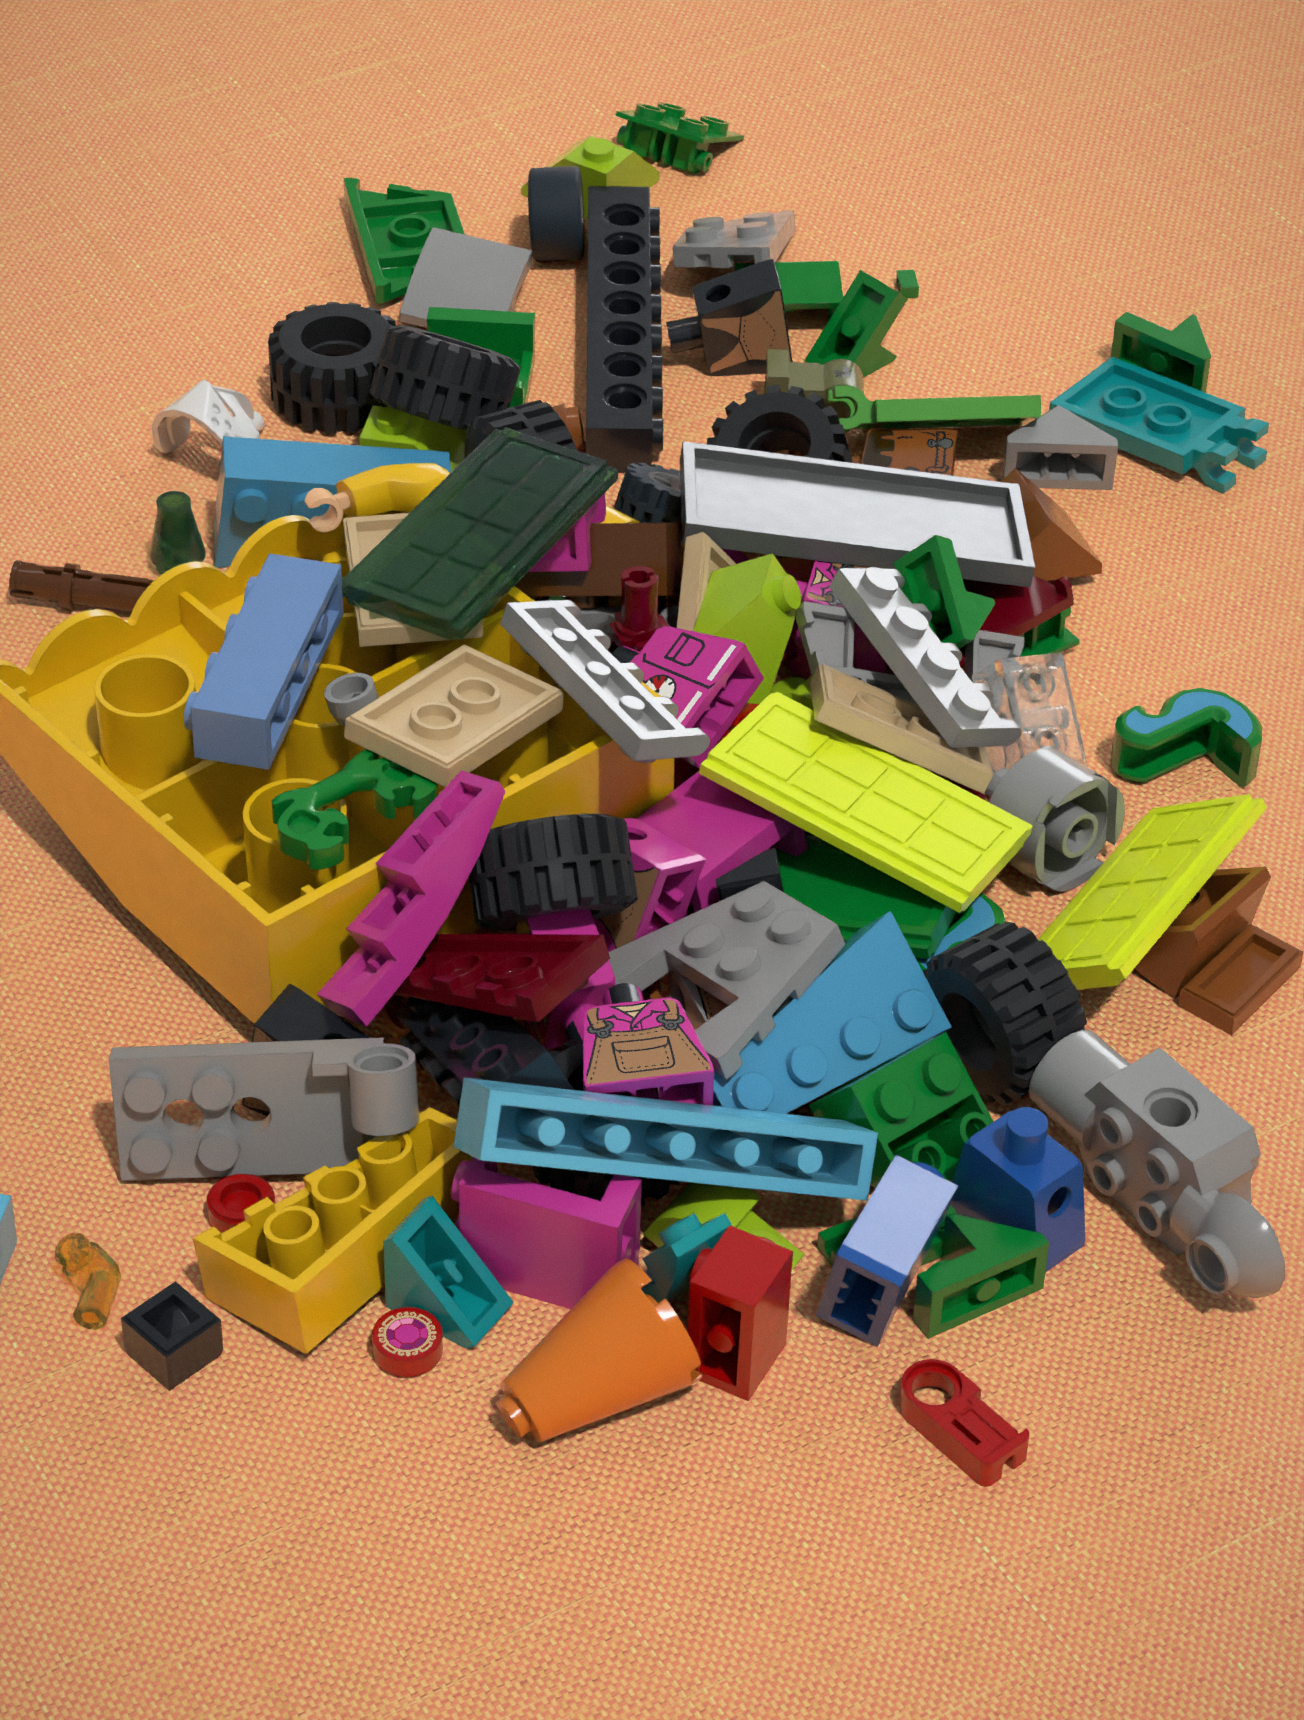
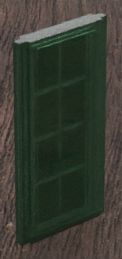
[342,427,618,641]

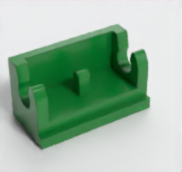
[734,261,843,321]

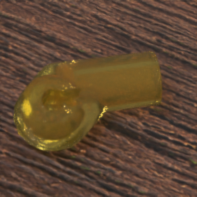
[54,1233,121,1330]

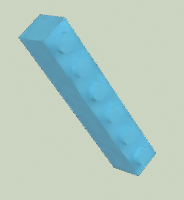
[453,1078,878,1201]

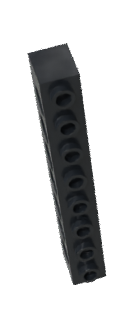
[586,186,663,473]

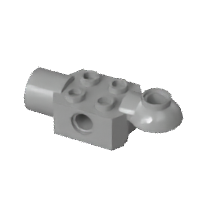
[1029,1030,1285,1298]

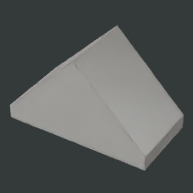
[1002,405,1118,490]

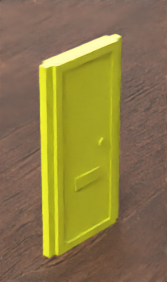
[699,691,1033,913]
[1038,794,1267,990]

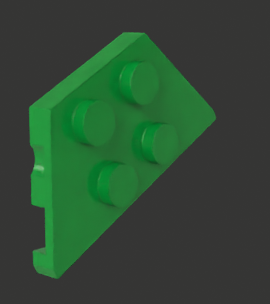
[343,177,465,304]

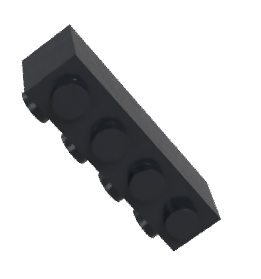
[394,996,574,1108]

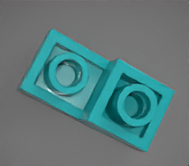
[641,1213,732,1303]

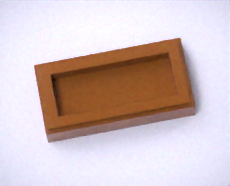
[1178,924,1303,1035]

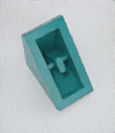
[383,1195,514,1349]

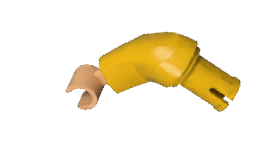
[305,463,467,532]

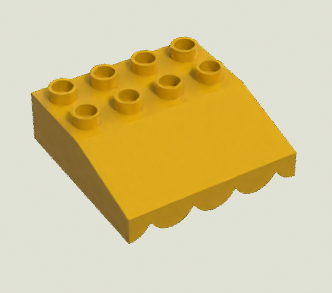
[0,511,674,1024]

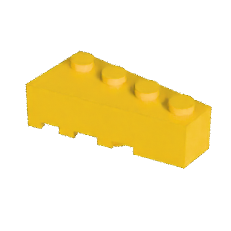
[193,1107,473,1354]

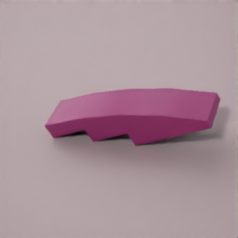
[316,770,505,1027]

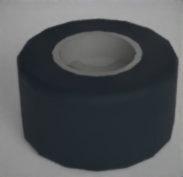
[528,166,585,261]

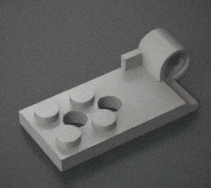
[109,1038,419,1181]

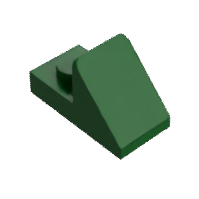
[804,270,908,378]
[1111,312,1211,393]
[893,535,995,649]
[913,1214,1050,1339]

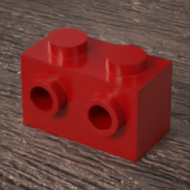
[687,1225,793,1401]

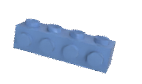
[184,553,344,770]

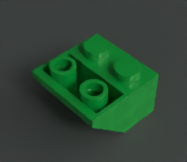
[809,1032,994,1188]

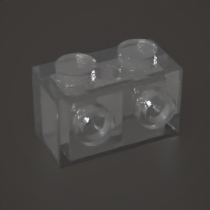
[972,653,1088,774]

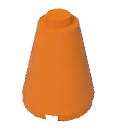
[497,1258,702,1442]

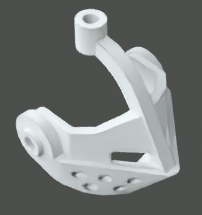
[151,380,265,454]

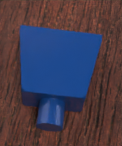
[951,1107,1085,1272]

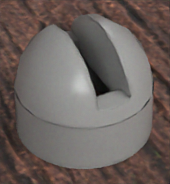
[324,673,379,726]

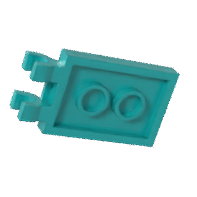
[1049,357,1269,494]

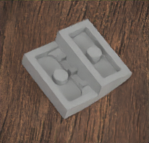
[399,227,532,328]

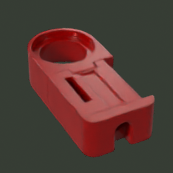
[899,1359,1030,1487]

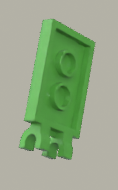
[826,385,1041,433]

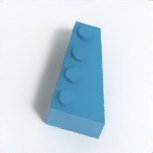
[213,436,452,568]
[713,911,951,1114]

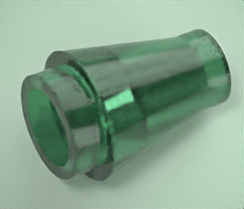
[149,491,206,575]

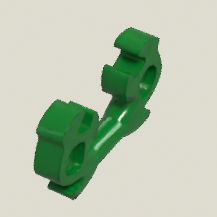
[271,749,438,870]

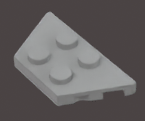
[672,210,796,268]

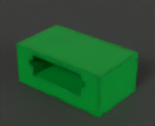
[896,270,919,298]

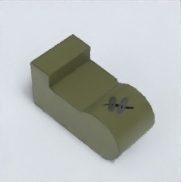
[764,349,864,418]

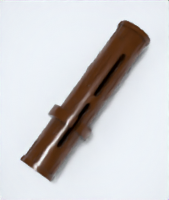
[9,560,154,613]

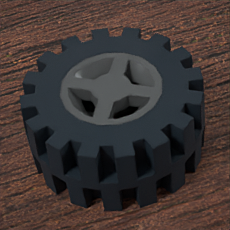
[614,463,682,541]

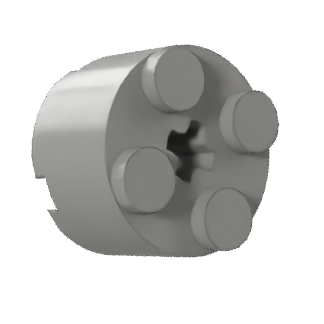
[985,746,1125,892]

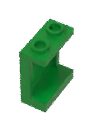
[427,307,535,408]

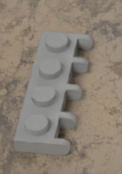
[829,567,1022,748]
[500,600,710,763]

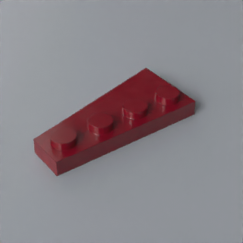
[395,934,610,1023]

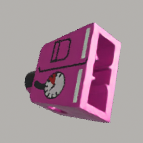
[612,626,764,768]

